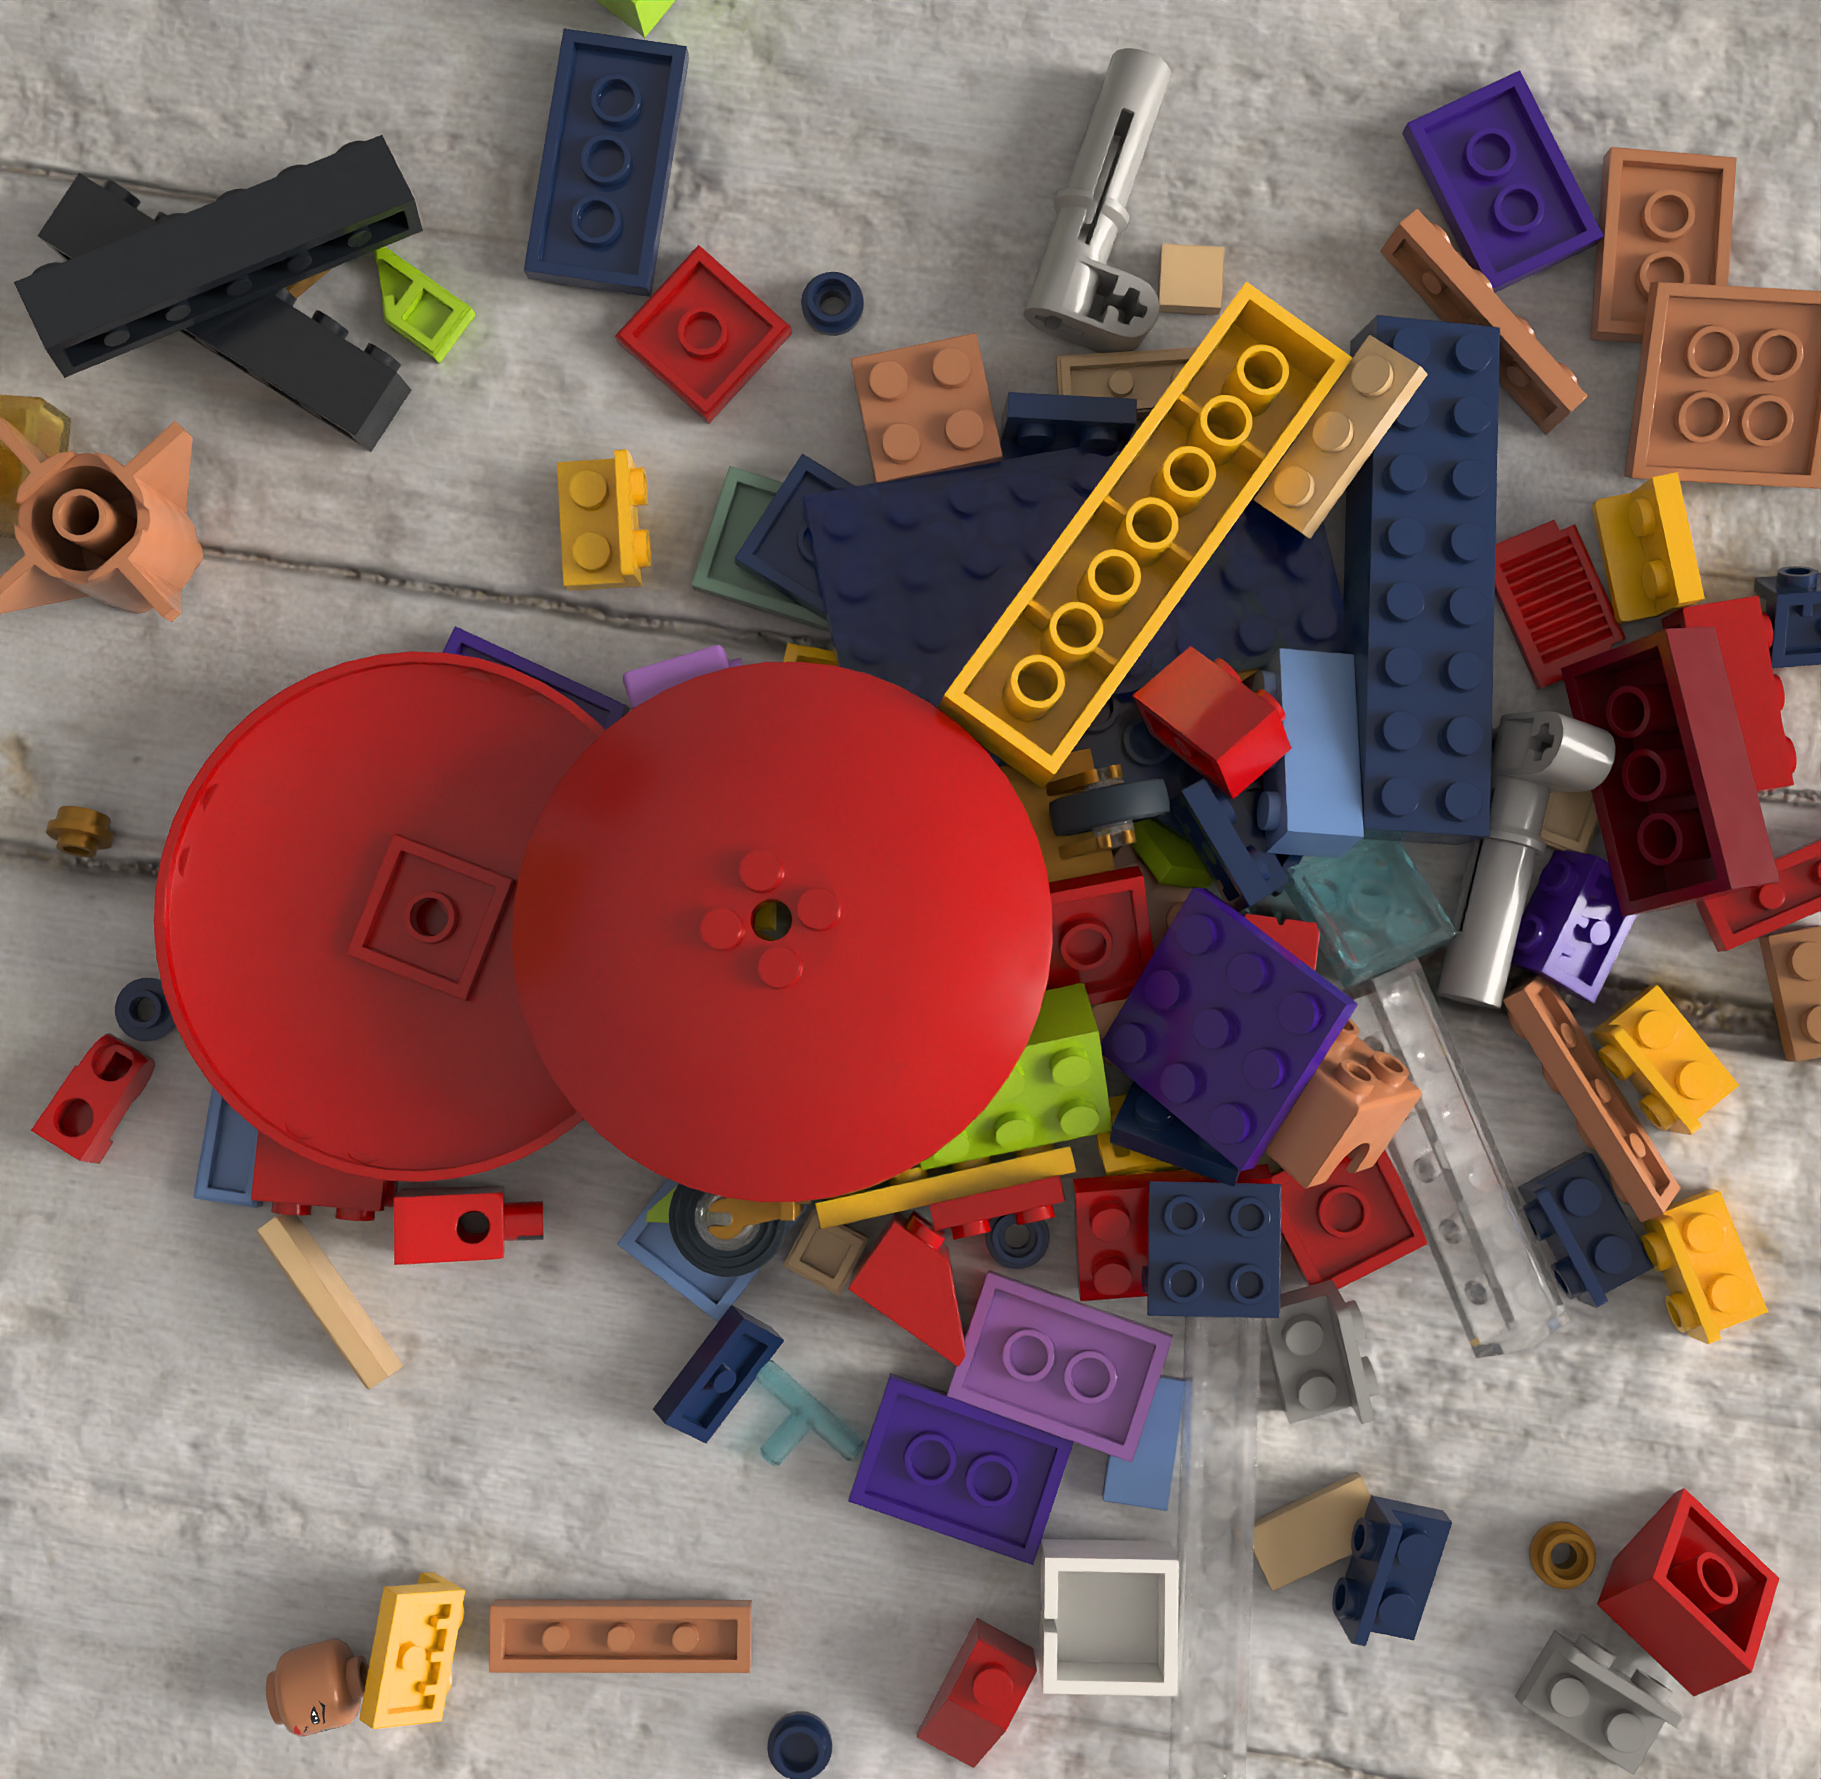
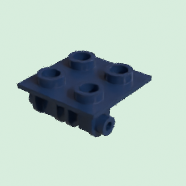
[1141,1181,1281,1318]

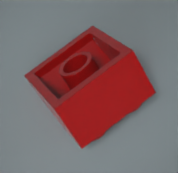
[848,1210,966,1367]
[1597,1488,1780,1697]

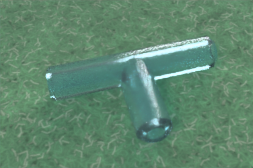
[755,1360,864,1466]

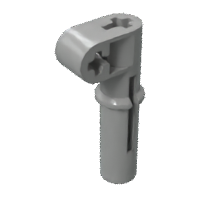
[1024,48,1171,353]
[1437,710,1616,1009]

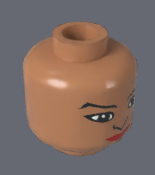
[266,1638,369,1737]

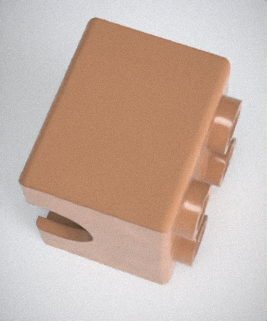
[1265,1018,1422,1189]

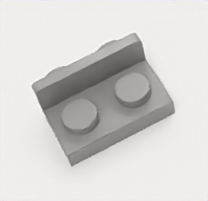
[1261,1280,1379,1424]
[1515,1630,1685,1775]

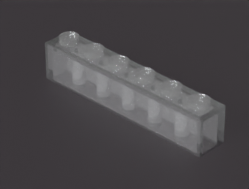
[1339,958,1570,1358]

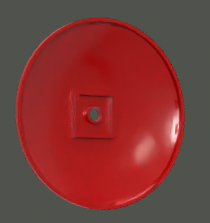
[154,651,606,1182]
[512,662,1053,1202]

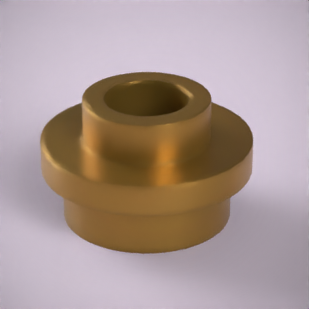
[46,806,114,857]
[1529,1521,1596,1589]

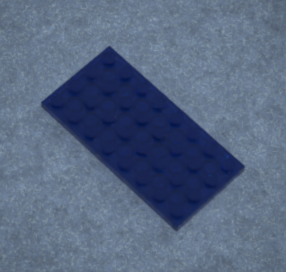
[803,430,1345,708]

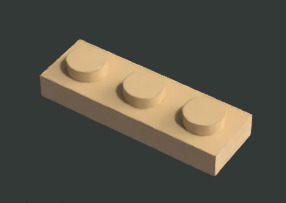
[1253,335,1428,539]

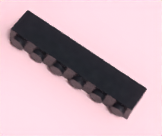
[14,135,423,378]
[37,173,412,452]

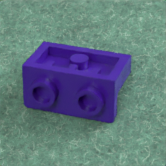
[1511,850,1638,1003]

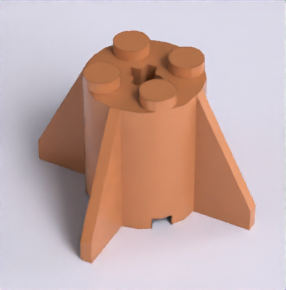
[0,417,203,622]

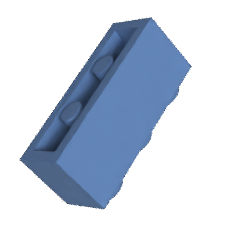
[1252,648,1364,858]

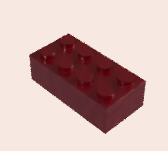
[1561,626,1780,917]

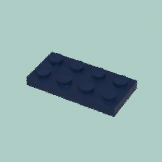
[524,28,689,297]

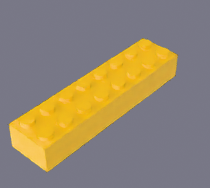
[938,282,1352,789]

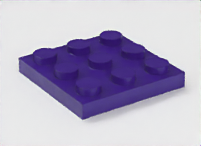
[1101,888,1358,1171]

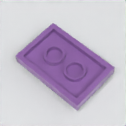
[947,1270,1173,1463]

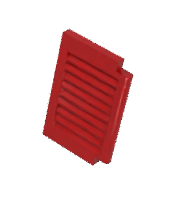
[1495,519,1626,690]

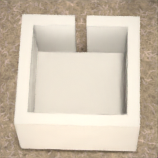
[1039,1539,1179,1696]

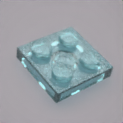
[1283,839,1458,988]

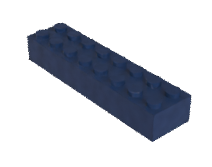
[1342,315,1500,845]

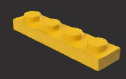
[815,1143,1076,1229]

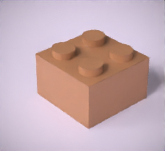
[851,333,1003,500]

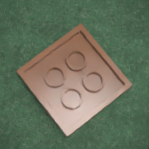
[1624,282,1821,489]

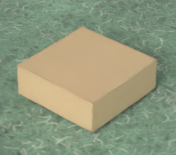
[1158,243,1225,315]
[783,1207,869,1296]

